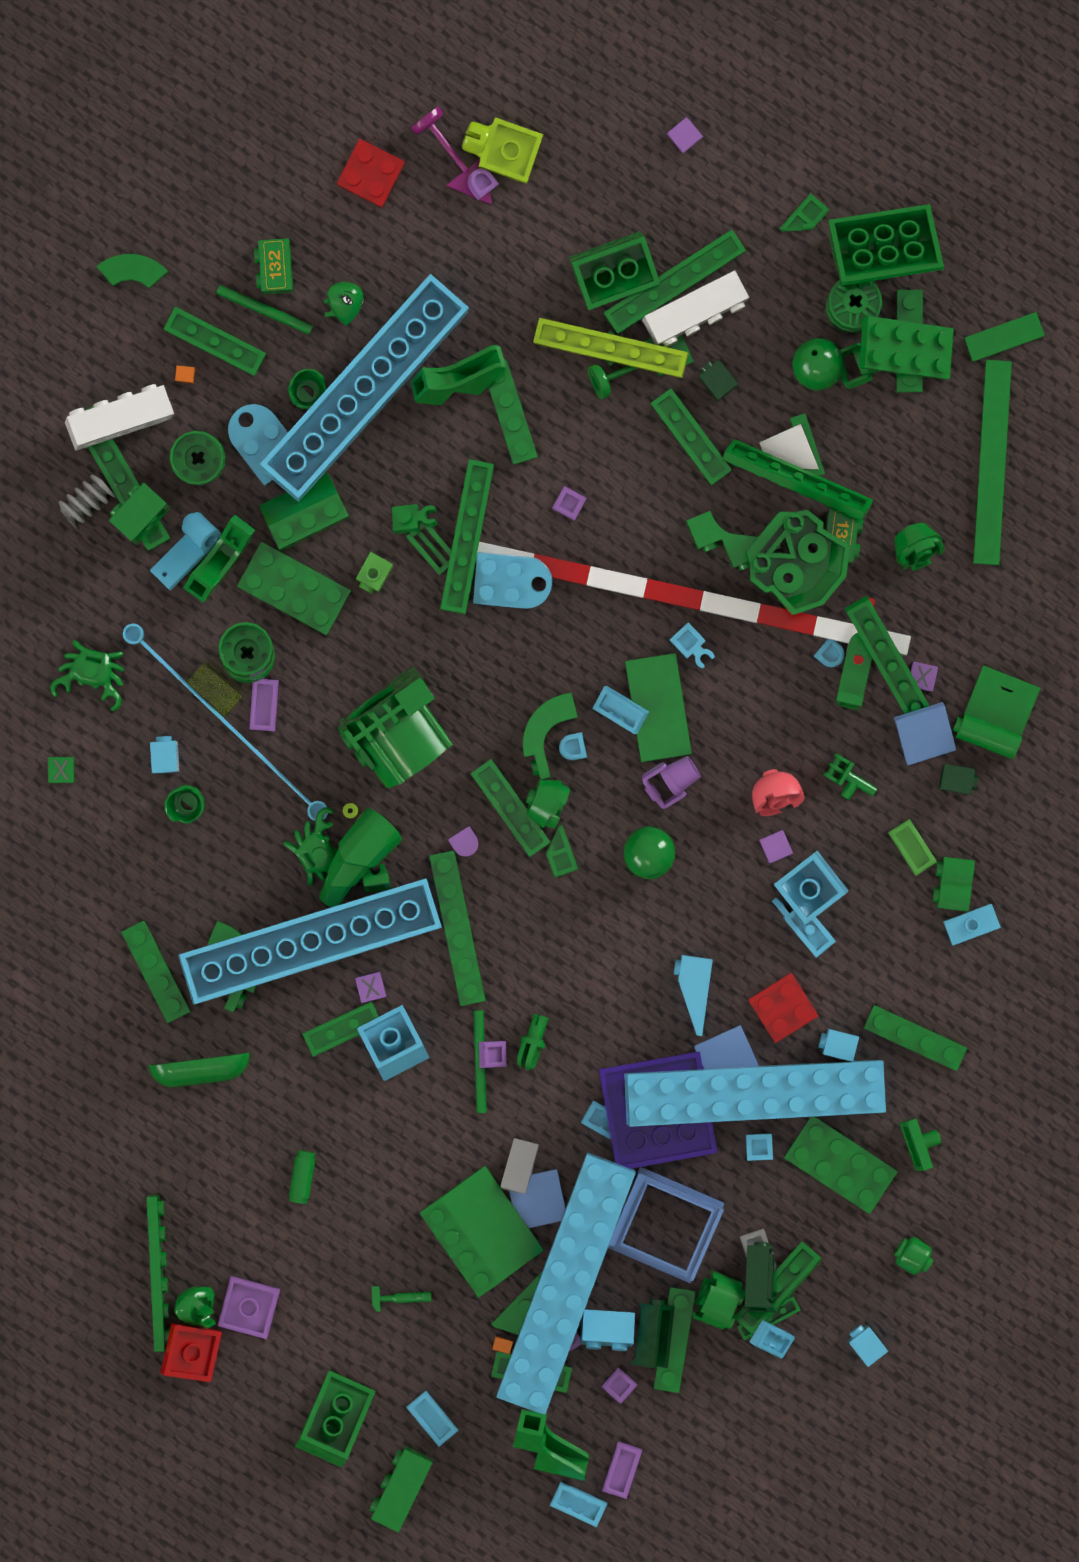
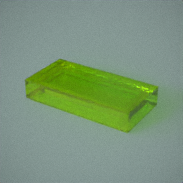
[187,663,242,716]

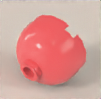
[752,769,805,816]

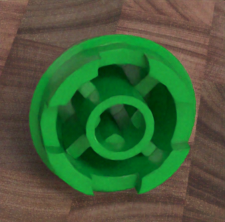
[894,523,945,571]
[526,780,570,829]

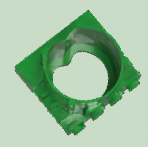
[337,666,453,788]

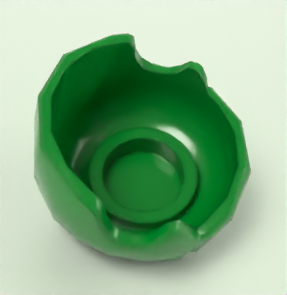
[288,369,327,409]
[164,785,205,824]

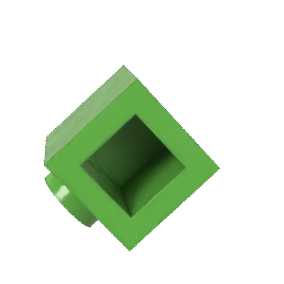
[356,552,394,594]

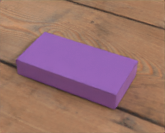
[249,679,279,731]
[602,1441,642,1499]

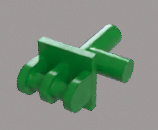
[822,753,877,800]

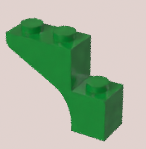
[410,345,506,406]
[686,511,781,571]
[513,1409,589,1481]

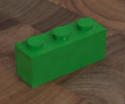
[369,1446,433,1533]

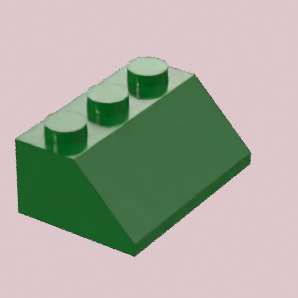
[568,231,661,310]
[259,473,350,551]

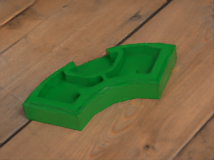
[96,254,169,289]

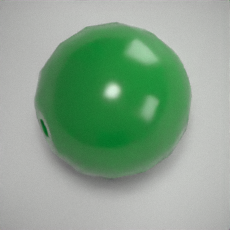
[792,338,845,391]
[623,826,675,880]

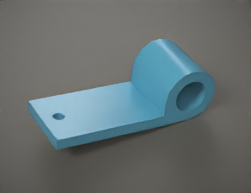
[150,512,221,591]

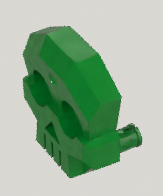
[747,510,851,615]

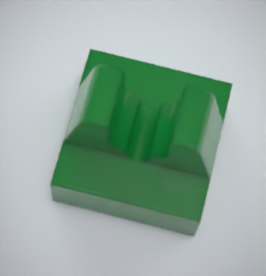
[363,864,391,894]

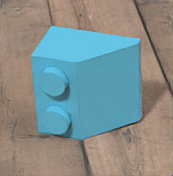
[774,851,849,925]
[357,1005,430,1081]

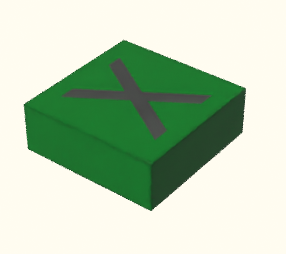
[48,757,75,783]

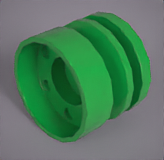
[826,280,882,334]
[170,431,226,485]
[218,622,275,683]

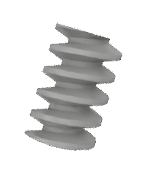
[58,474,116,529]

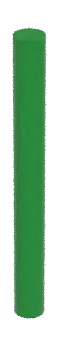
[216,285,314,335]
[473,1010,487,1113]

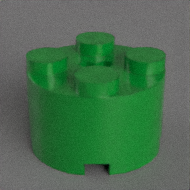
[692,1270,745,1330]

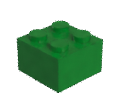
[109,483,171,546]

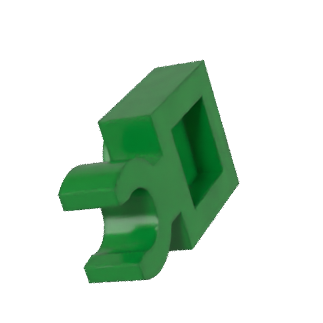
[392,504,437,534]

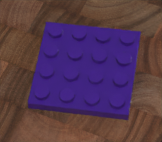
[598,1051,717,1169]

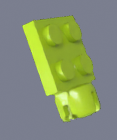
[462,117,543,184]

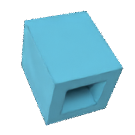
[150,736,180,774]
[818,1029,859,1062]
[848,1324,888,1367]

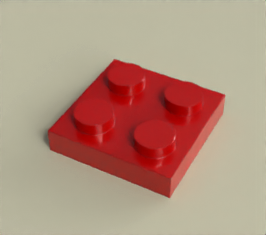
[337,139,405,208]
[748,973,818,1043]
[160,1323,222,1382]

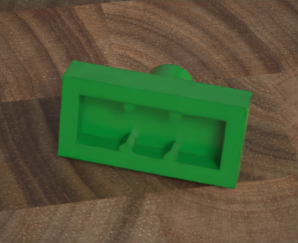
[899,1119,941,1171]

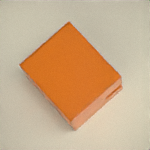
[175,365,195,384]
[492,1336,513,1354]

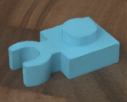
[669,622,715,669]

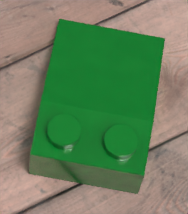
[295,1370,376,1468]

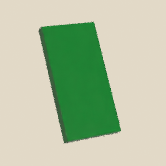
[625,653,692,762]

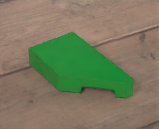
[779,193,830,232]
[546,825,578,878]

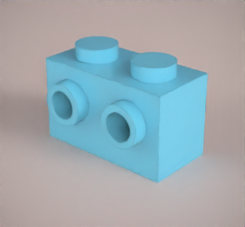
[580,1310,635,1351]

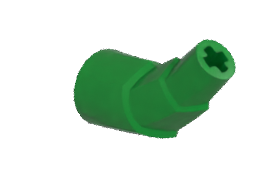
[319,808,402,907]

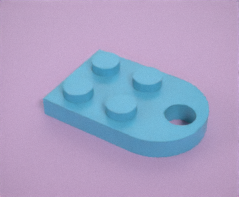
[228,404,288,486]
[473,552,552,609]

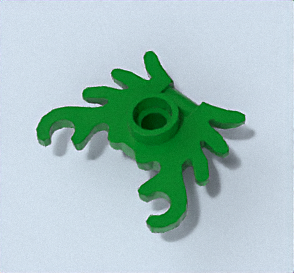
[50,640,124,712]
[283,807,337,886]

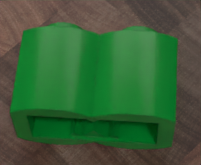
[932,857,975,911]

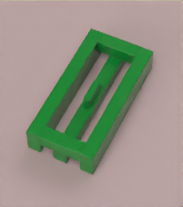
[406,524,451,576]

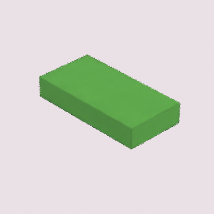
[888,819,937,876]

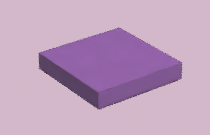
[218,1276,280,1339]

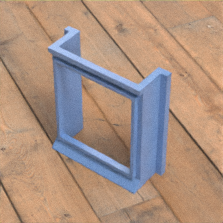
[608,1167,725,1283]

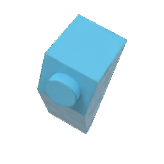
[674,955,713,1036]

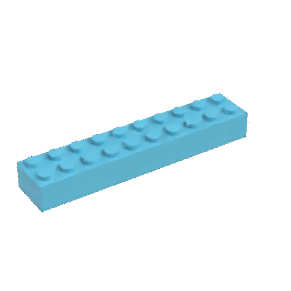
[260,274,469,502]
[178,879,442,1005]
[624,1060,886,1127]
[496,1152,636,1414]

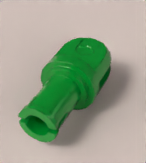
[517,1014,549,1070]

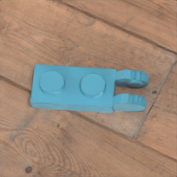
[772,898,836,958]

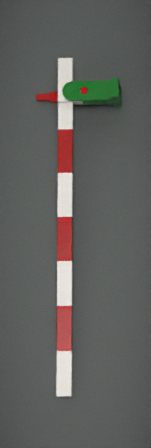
[476,542,911,711]

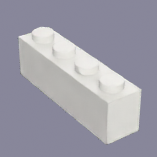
[642,271,749,347]
[65,384,174,451]

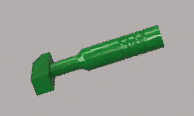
[371,1286,432,1312]

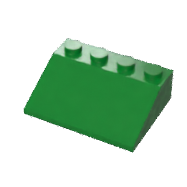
[829,204,944,285]
[420,1165,544,1298]

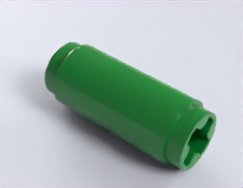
[289,1150,316,1204]

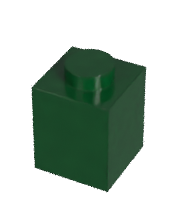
[698,360,738,402]
[938,764,978,795]

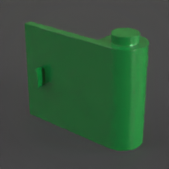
[952,665,1041,760]

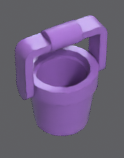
[642,756,701,809]

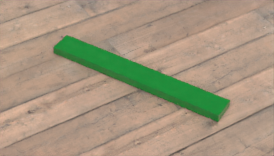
[973,360,1012,565]

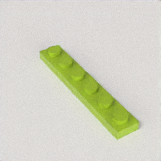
[533,318,689,378]

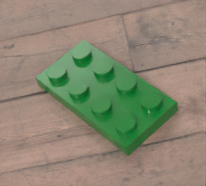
[859,316,954,380]
[237,542,351,636]
[784,1116,898,1214]

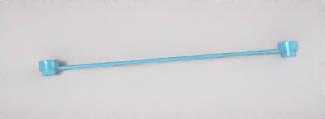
[123,624,328,821]

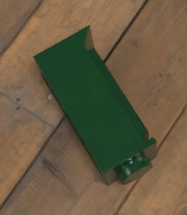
[745,1242,776,1313]
[630,1298,675,1368]

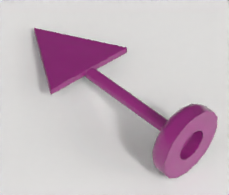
[411,106,492,205]

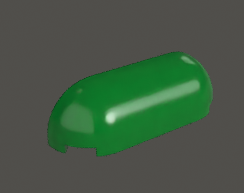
[148,1052,250,1088]

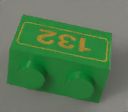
[254,238,294,295]
[825,508,864,564]

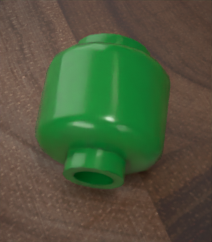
[894,1237,933,1275]

